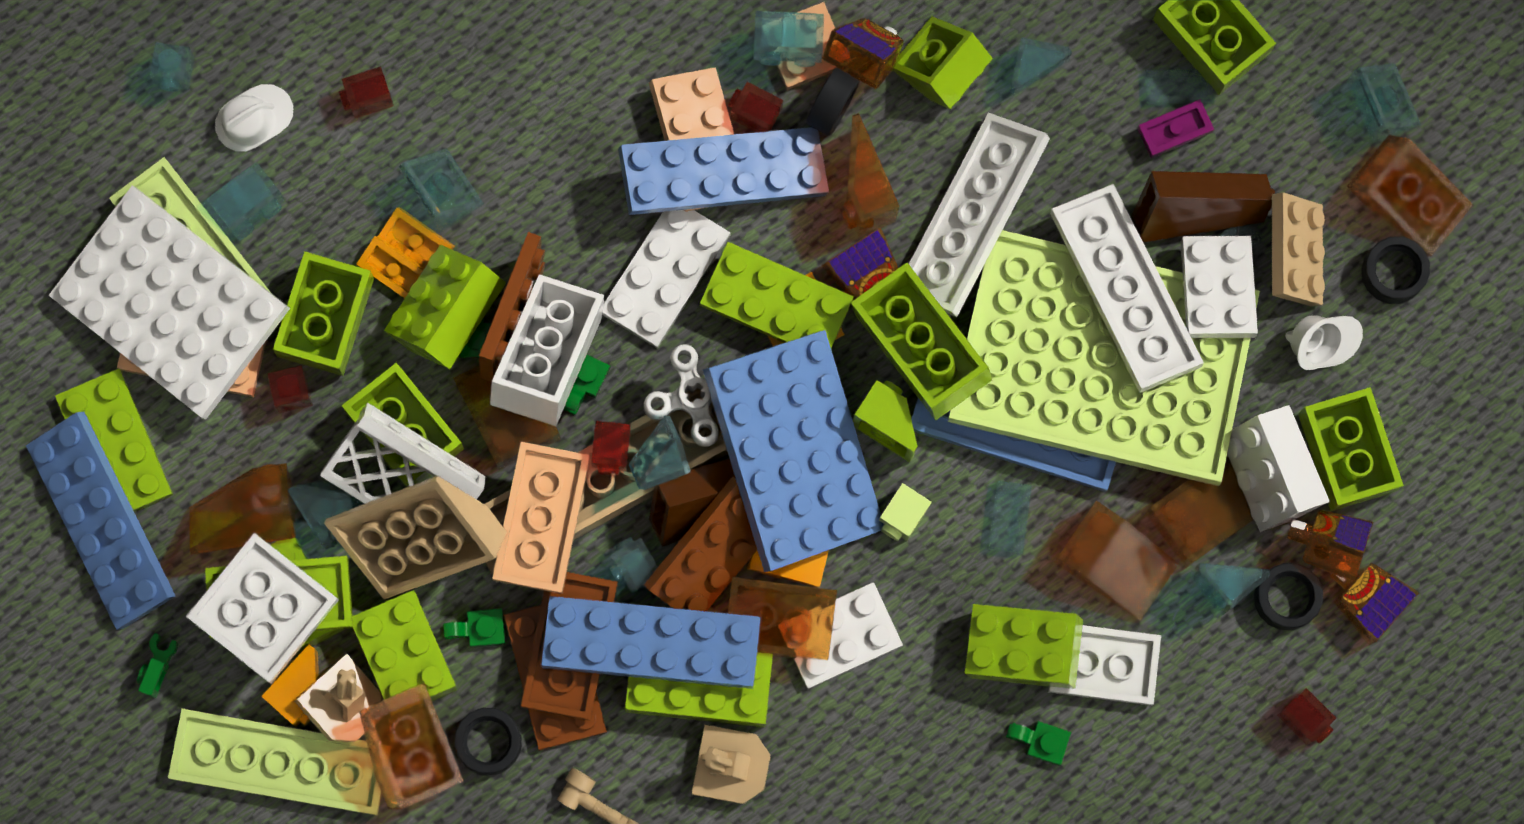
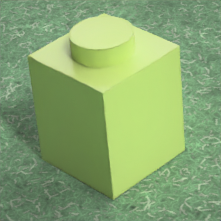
[879,483,932,541]

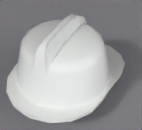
[215,84,293,151]
[1285,315,1363,370]

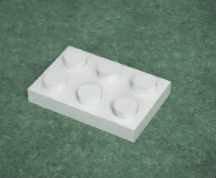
[1181,236,1258,338]
[779,582,903,690]
[1048,625,1161,706]

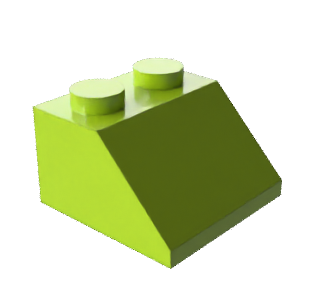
[889,16,993,109]
[853,380,918,463]

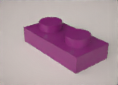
[1137,99,1215,158]

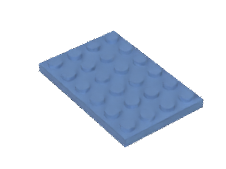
[703,330,884,572]

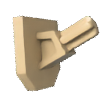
[295,654,381,742]
[692,725,770,804]

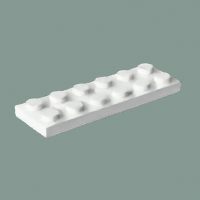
[909,112,1050,317]
[1050,184,1204,393]

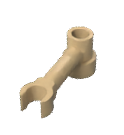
[557,767,639,824]

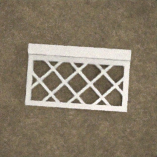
[320,402,486,504]

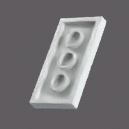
[602,210,731,349]

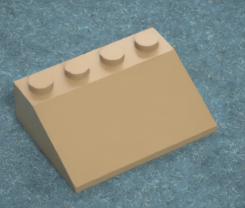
[324,476,507,600]

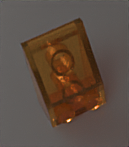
[842,113,900,237]
[1347,135,1473,257]
[453,365,561,470]
[1145,456,1254,568]
[189,463,296,555]
[1054,500,1179,621]
[728,577,837,661]
[359,683,464,810]

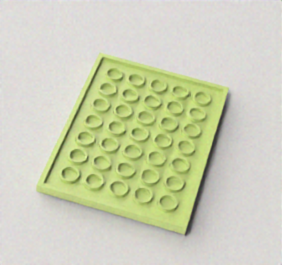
[948,230,1260,486]

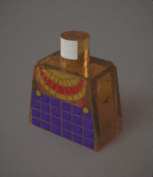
[822,18,904,89]
[821,228,898,300]
[1287,510,1373,582]
[1330,561,1419,645]

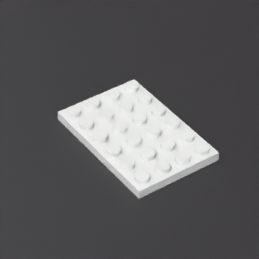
[49,185,290,419]

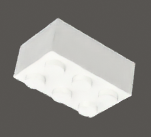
[1227,405,1330,532]

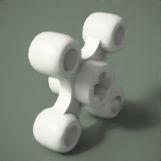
[644,344,719,447]

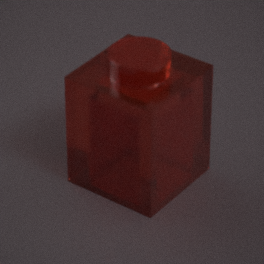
[339,66,394,119]
[728,82,783,132]
[267,365,313,414]
[591,421,631,476]
[1277,688,1336,745]

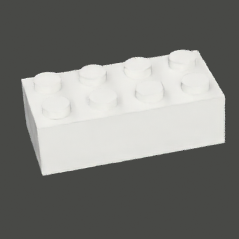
[490,274,604,426]

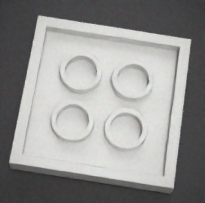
[186,533,339,684]

